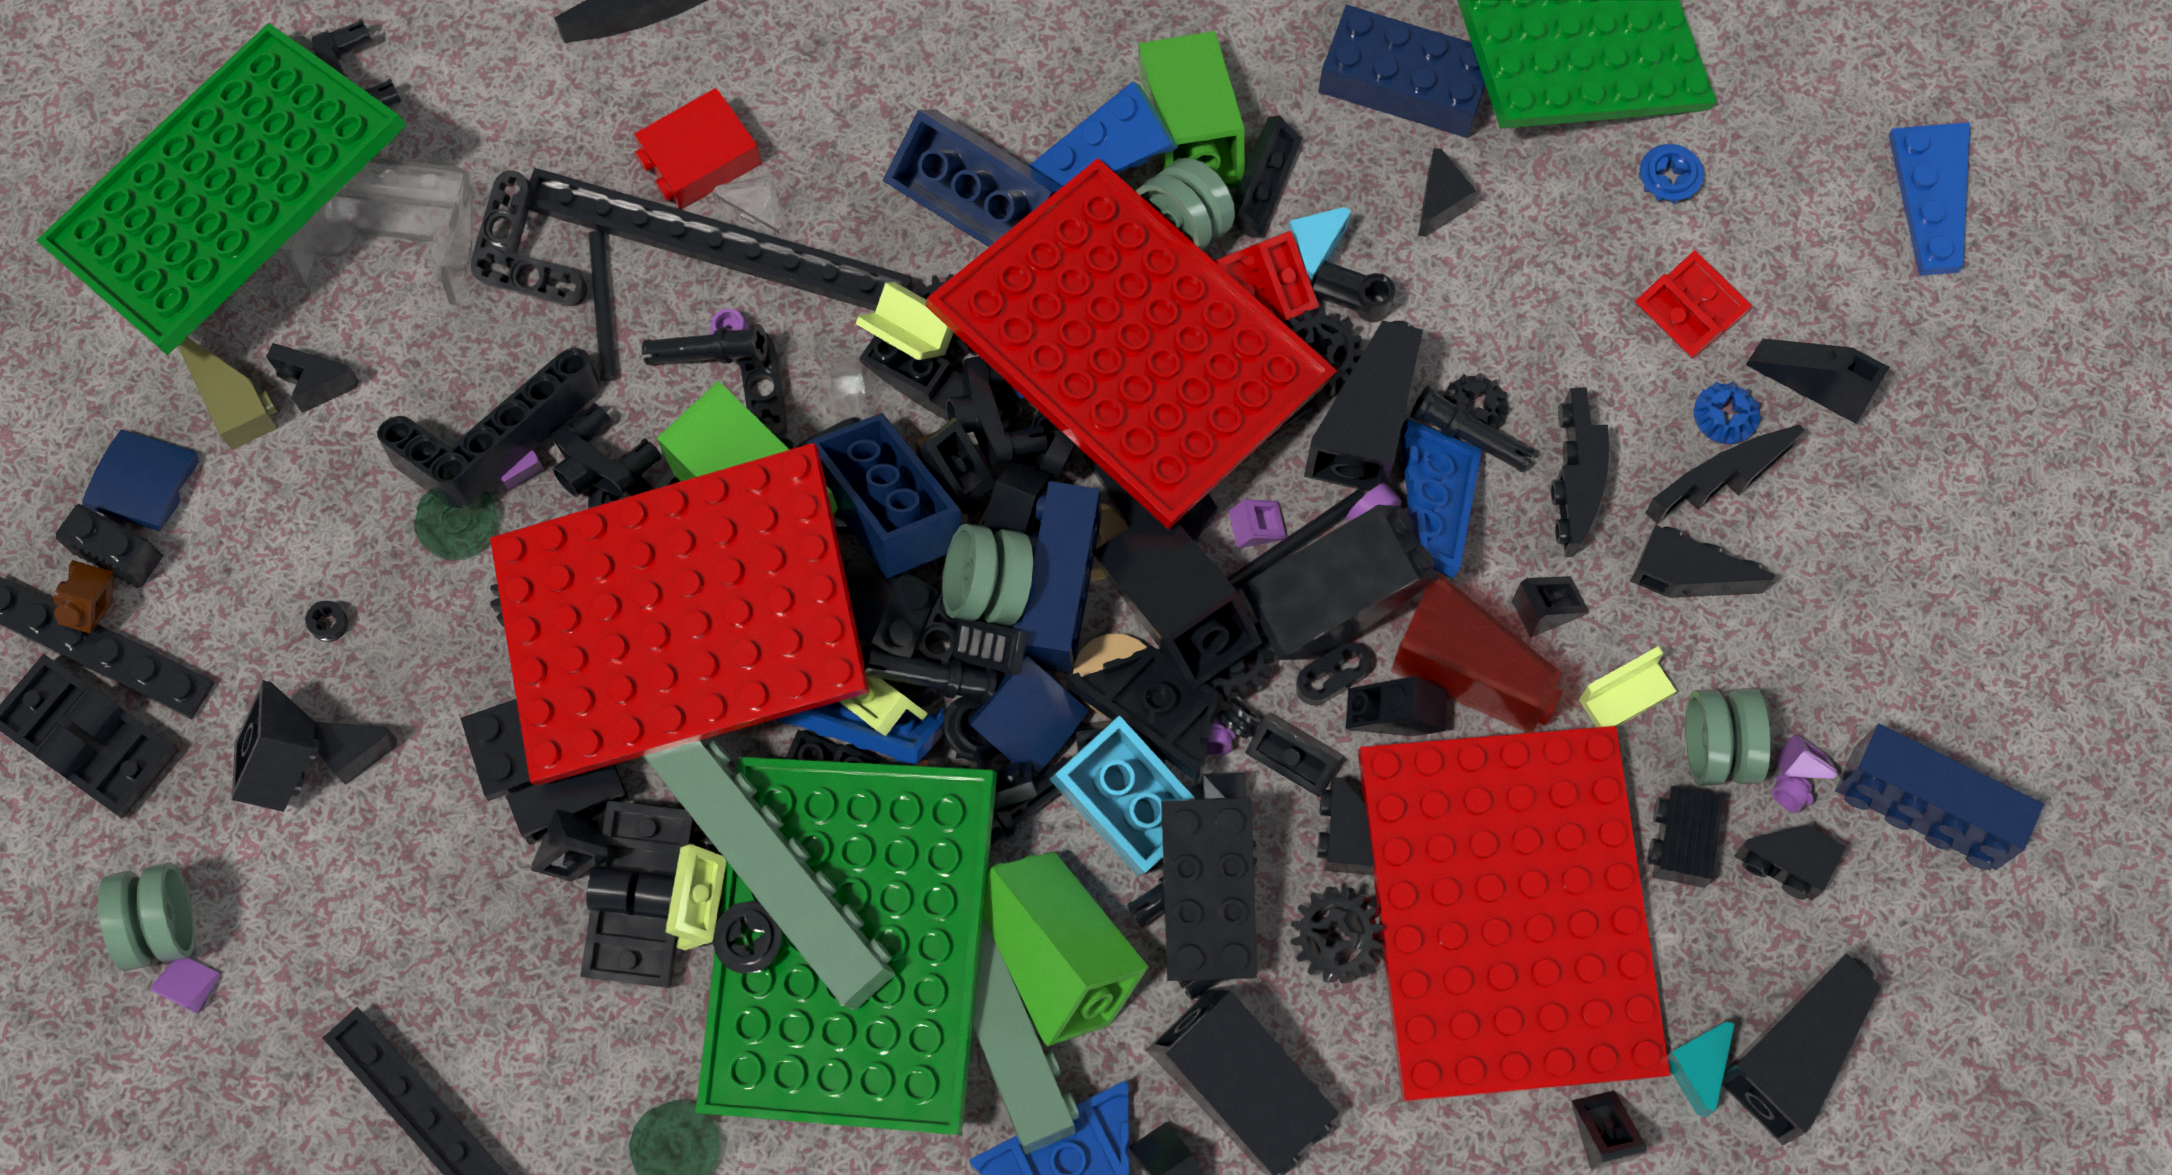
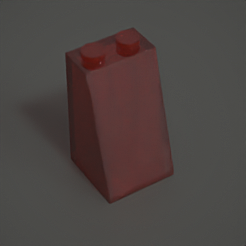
[1390,572,1563,733]

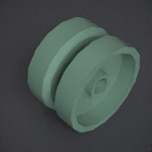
[1136,158,1235,251]
[942,523,1033,626]
[1685,688,1770,786]
[98,862,195,972]

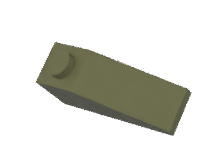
[178,337,278,450]

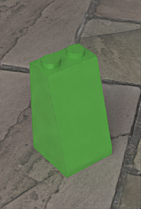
[1138,31,1244,188]
[656,381,838,518]
[983,851,1148,1046]

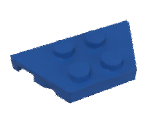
[969,1080,1129,1175]

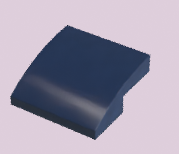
[82,429,199,531]
[969,653,1088,775]

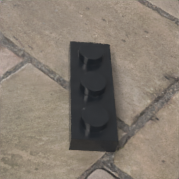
[1233,115,1302,238]

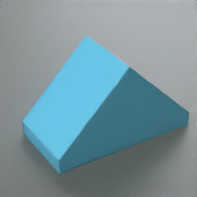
[1288,207,1351,288]

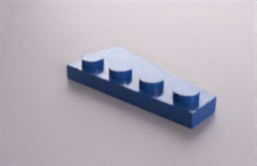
[1029,81,1178,187]
[1888,122,1970,276]
[1401,418,1482,579]
[777,701,945,765]

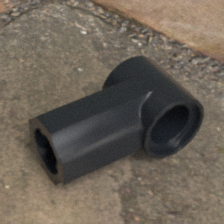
[1313,260,1395,323]

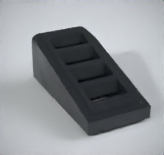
[953,619,1028,675]

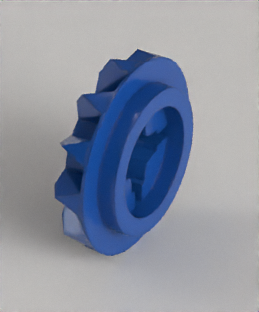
[1638,144,1704,205]
[1694,381,1761,444]

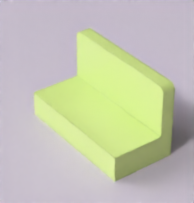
[856,282,953,360]
[1579,646,1676,727]
[839,676,928,736]
[665,844,727,950]

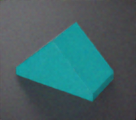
[1667,1022,1735,1117]

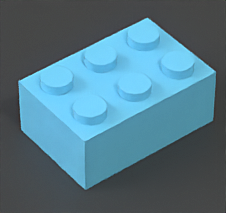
[1049,715,1195,876]

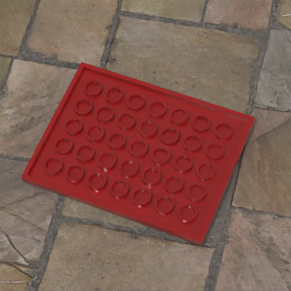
[926,158,1337,530]
[490,443,870,786]
[1357,726,1670,1102]

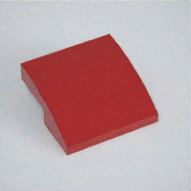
[1214,231,1319,322]
[1635,250,1752,359]

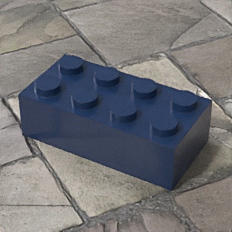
[1318,4,1486,138]
[882,110,1062,247]
[807,413,962,578]
[1013,481,1102,674]
[1835,723,2044,870]

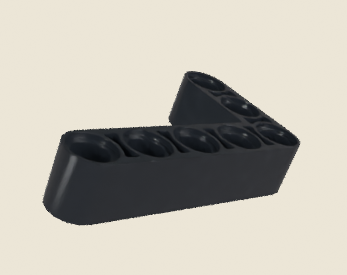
[377,348,601,508]

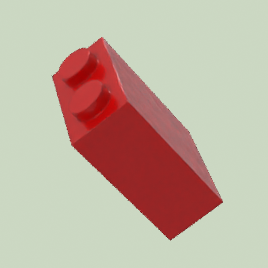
[634,88,762,210]

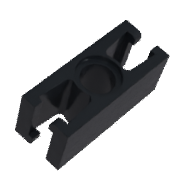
[506,764,631,846]

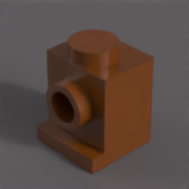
[53,560,114,634]

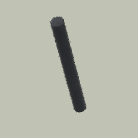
[588,230,617,382]
[1226,489,1364,591]

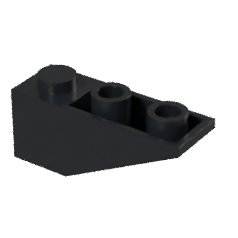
[1746,338,1890,424]
[1630,525,1775,598]

